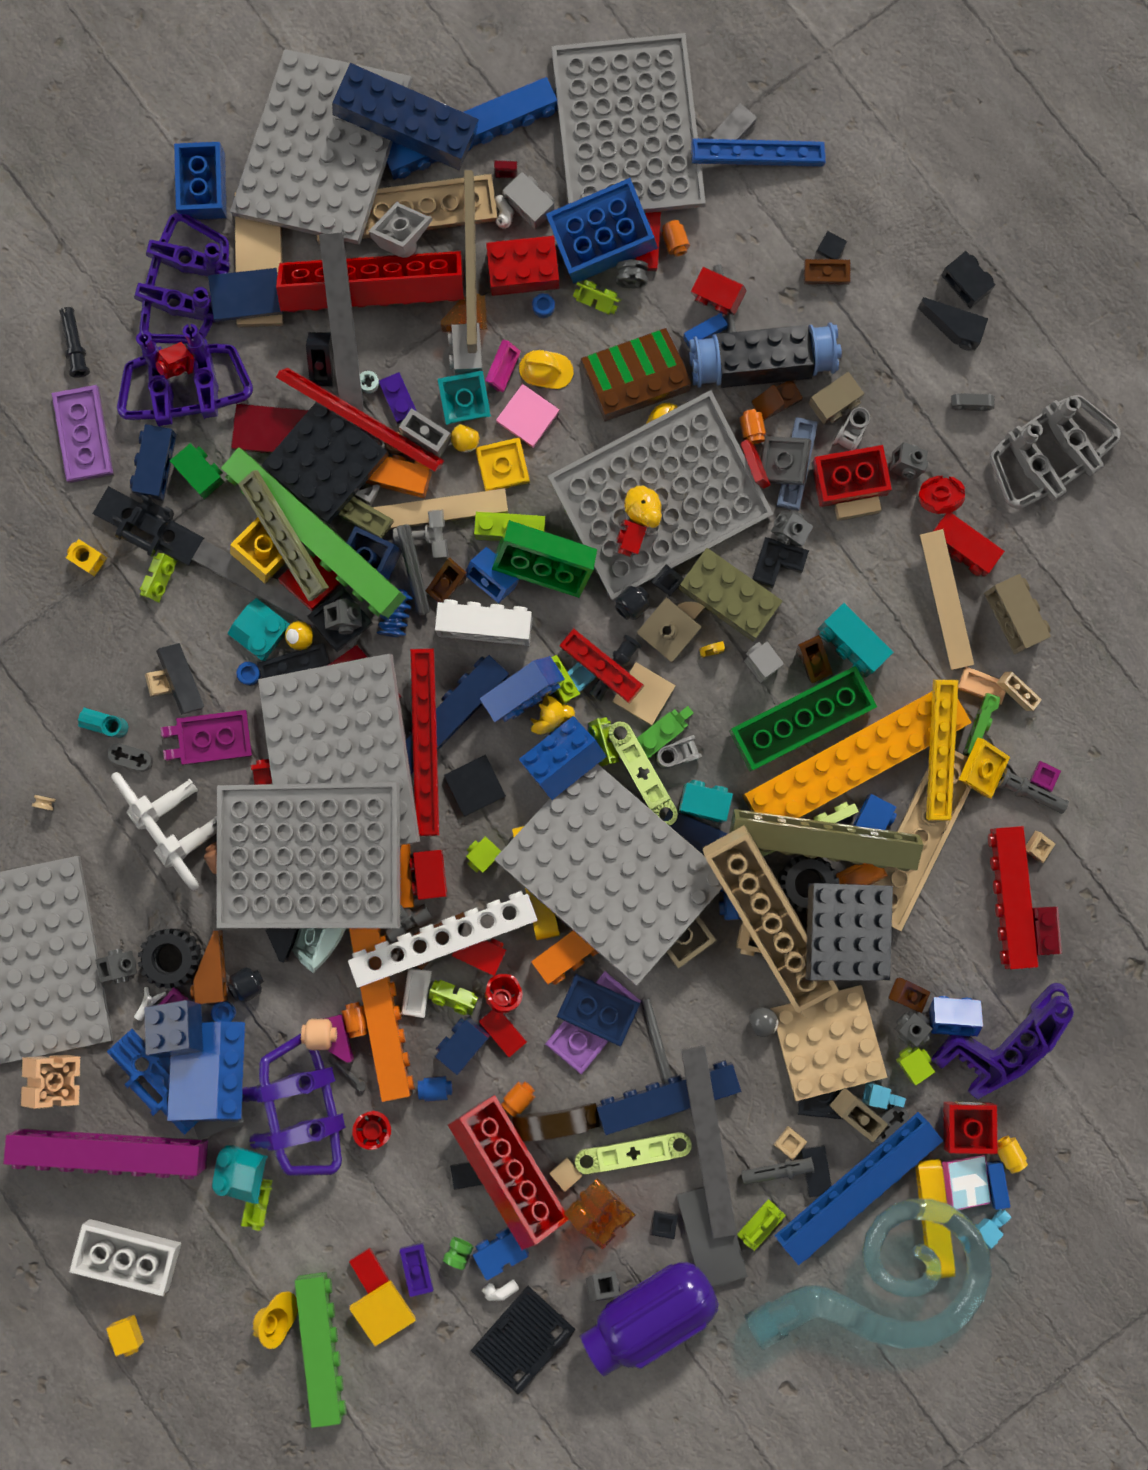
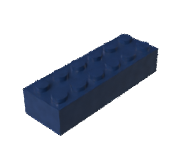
[332,63,479,171]

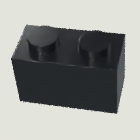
[941,251,996,309]

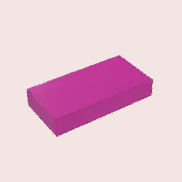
[485,340,521,392]

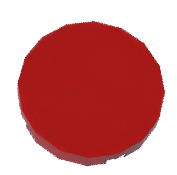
[919,476,965,514]

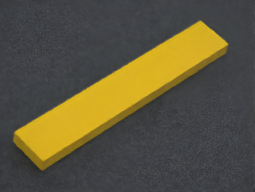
[926,679,958,821]

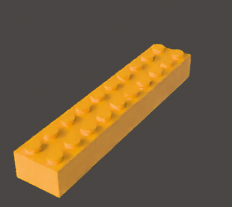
[742,691,972,818]

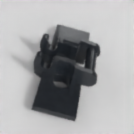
[92,486,205,566]

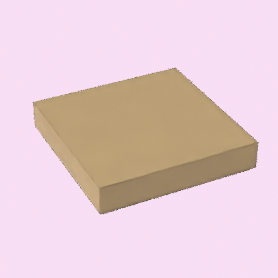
[612,662,676,726]

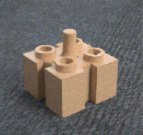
[21,1055,80,1108]

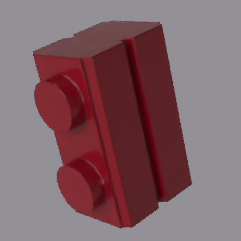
[1032,906,1062,955]

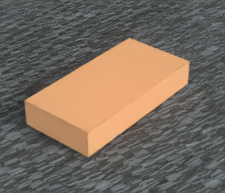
[958,666,1006,705]

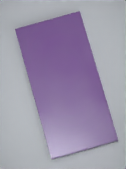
[52,385,114,483]
[545,971,641,1074]

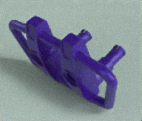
[134,213,230,344]
[117,324,253,427]
[242,1034,346,1176]

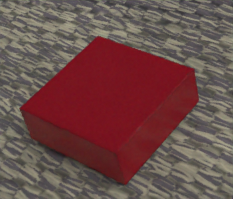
[494,160,518,178]

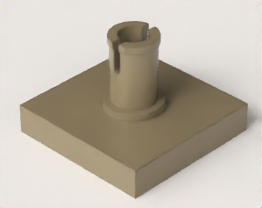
[637,597,702,662]

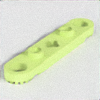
[609,721,678,825]
[575,1132,692,1174]

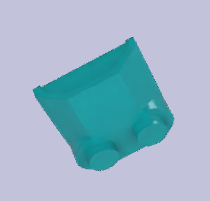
[438,371,491,425]
[227,598,290,661]
[212,1145,268,1204]

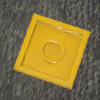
[475,437,530,491]
[958,738,1010,799]
[350,1280,416,1346]

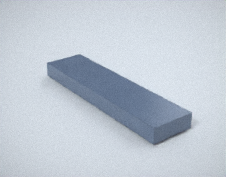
[776,417,818,511]

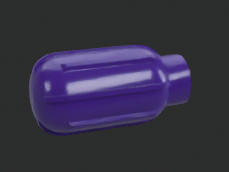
[580,1262,719,1377]

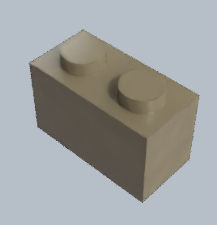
[808,371,864,425]
[830,1088,888,1142]

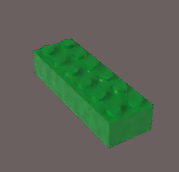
[729,666,877,772]

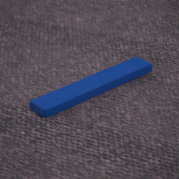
[691,138,826,166]

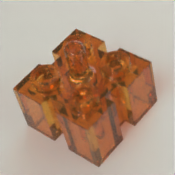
[564,1178,636,1250]

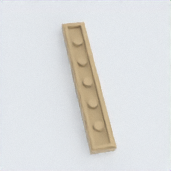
[372,489,508,530]
[920,529,974,670]

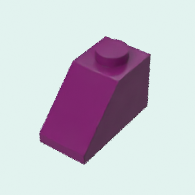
[322,1014,354,1062]

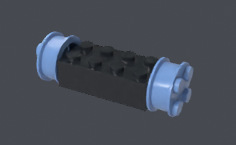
[689,322,842,388]

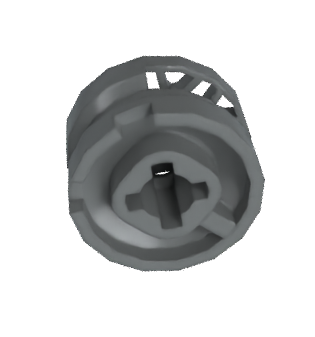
[616,260,648,288]

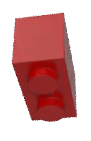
[691,267,747,315]
[410,850,448,900]

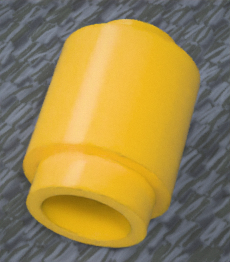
[998,1136,1028,1174]

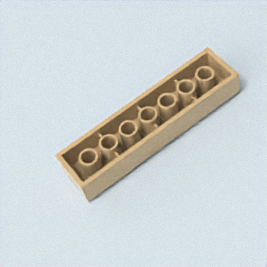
[703,825,839,1013]

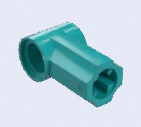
[78,707,129,738]

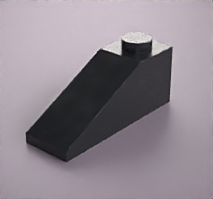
[917,297,988,351]

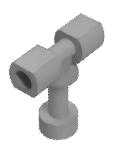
[393,509,448,558]

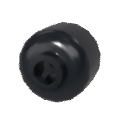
[615,586,649,620]
[227,967,264,1003]

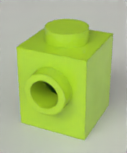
[466,836,501,873]
[895,1046,935,1085]

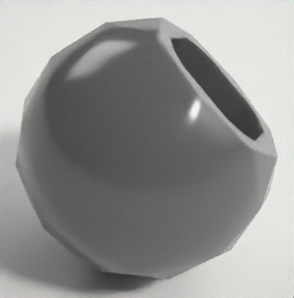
[749,1007,779,1037]

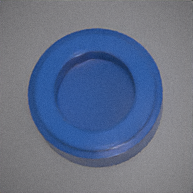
[532,293,555,318]
[236,662,261,686]
[211,1001,236,1022]

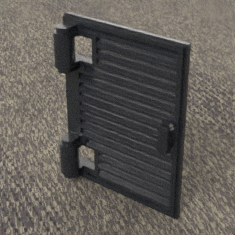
[470,1285,575,1394]

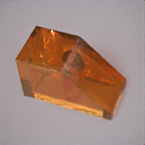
[441,294,488,332]

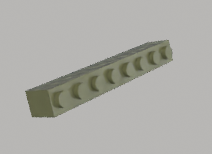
[729,809,923,871]

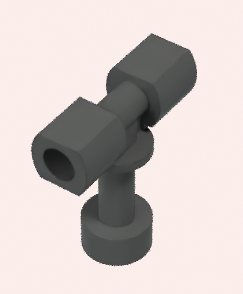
[385,904,433,944]

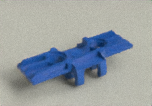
[107,1029,199,1135]

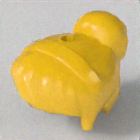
[624,485,662,528]
[530,695,575,735]

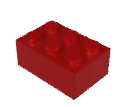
[486,236,559,296]
[811,445,892,507]

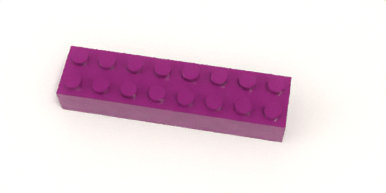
[3,1129,208,1179]

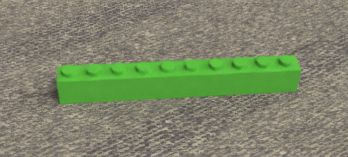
[221,447,407,618]

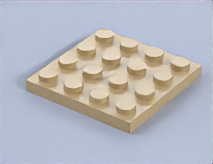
[770,985,887,1101]

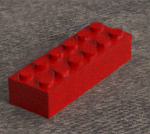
[448,1095,569,1250]

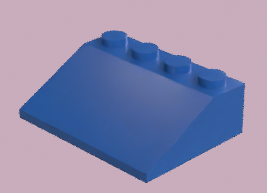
[546,178,658,284]
[167,1022,245,1121]

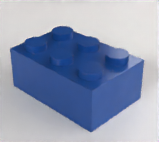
[174,142,227,220]
[480,656,565,722]
[519,716,607,800]

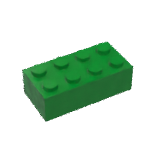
[492,520,597,598]

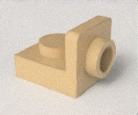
[736,920,761,956]

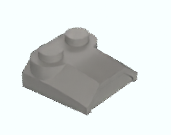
[369,202,432,257]

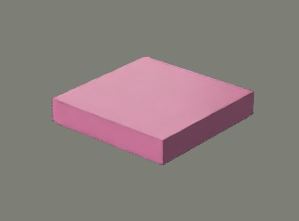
[496,384,560,448]

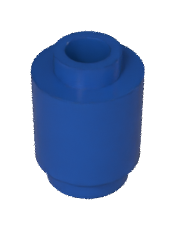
[418,1076,452,1102]

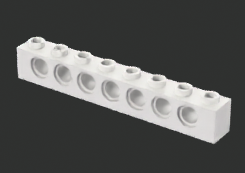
[348,891,538,988]

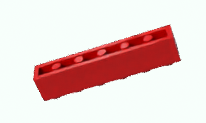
[988,826,1039,970]

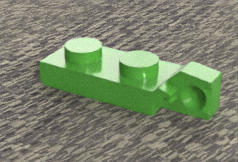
[963,693,1000,755]
[637,706,693,759]

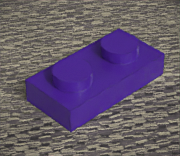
[379,372,417,424]
[399,1242,434,1297]

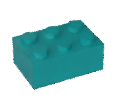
[818,603,894,677]

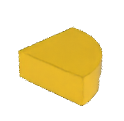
[699,641,725,658]

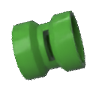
[443,1237,474,1270]

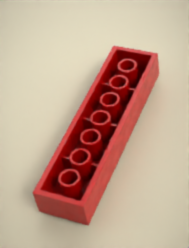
[276,251,464,312]

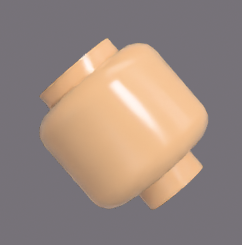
[301,1019,337,1050]

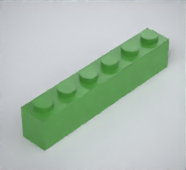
[295,1272,346,1428]

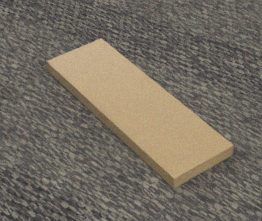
[235,192,283,327]

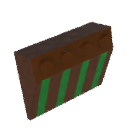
[581,328,691,422]

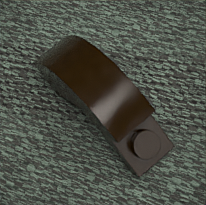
[512,1103,600,1141]

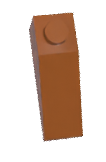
[190,930,228,1004]

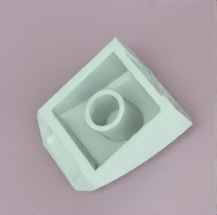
[292,928,346,973]

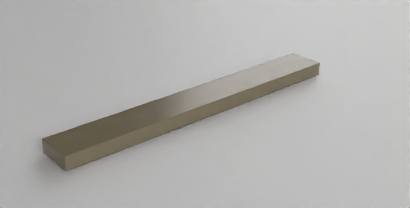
[464,170,477,353]

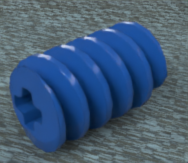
[376,588,413,638]

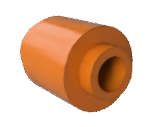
[662,220,690,257]
[739,409,766,445]
[341,1002,368,1038]
[501,1081,536,1117]

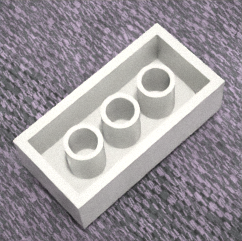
[435,599,532,646]
[70,1219,181,1296]

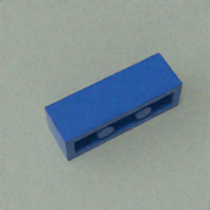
[683,313,728,349]
[986,1161,1011,1210]

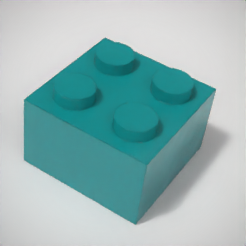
[678,780,733,823]

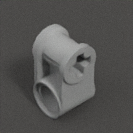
[833,407,870,451]
[656,735,702,769]

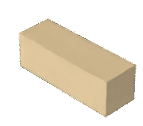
[834,496,881,521]
[997,672,1042,711]

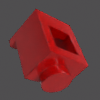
[156,342,195,379]
[616,520,647,557]

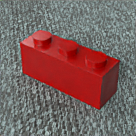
[932,512,1005,577]

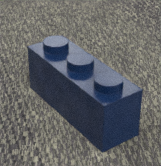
[130,424,177,501]

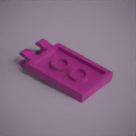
[160,710,253,765]

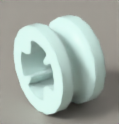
[360,371,379,394]

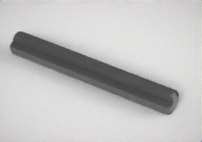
[397,524,430,615]

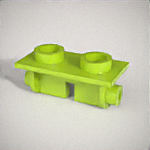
[573,279,622,315]
[139,552,177,603]
[551,655,580,705]
[588,717,620,767]
[428,979,478,1015]
[241,1179,273,1231]
[737,1199,786,1251]

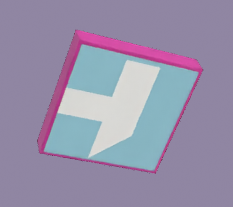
[942,1154,991,1211]

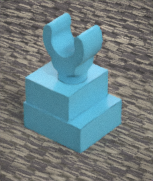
[862,1082,906,1109]
[969,1209,1011,1249]

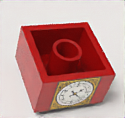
[943,1101,998,1154]

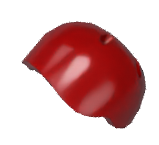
[485,974,523,1013]
[352,1111,391,1150]

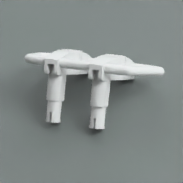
[111,772,217,890]

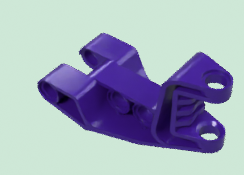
[931,983,1074,1100]

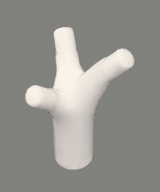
[134,987,167,1021]

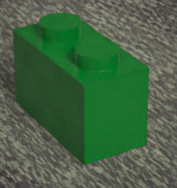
[170,443,225,499]

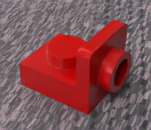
[250,759,272,785]

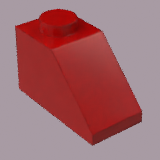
[452,938,507,976]

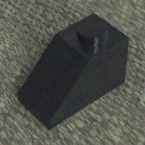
[306,332,333,386]
[266,928,300,963]

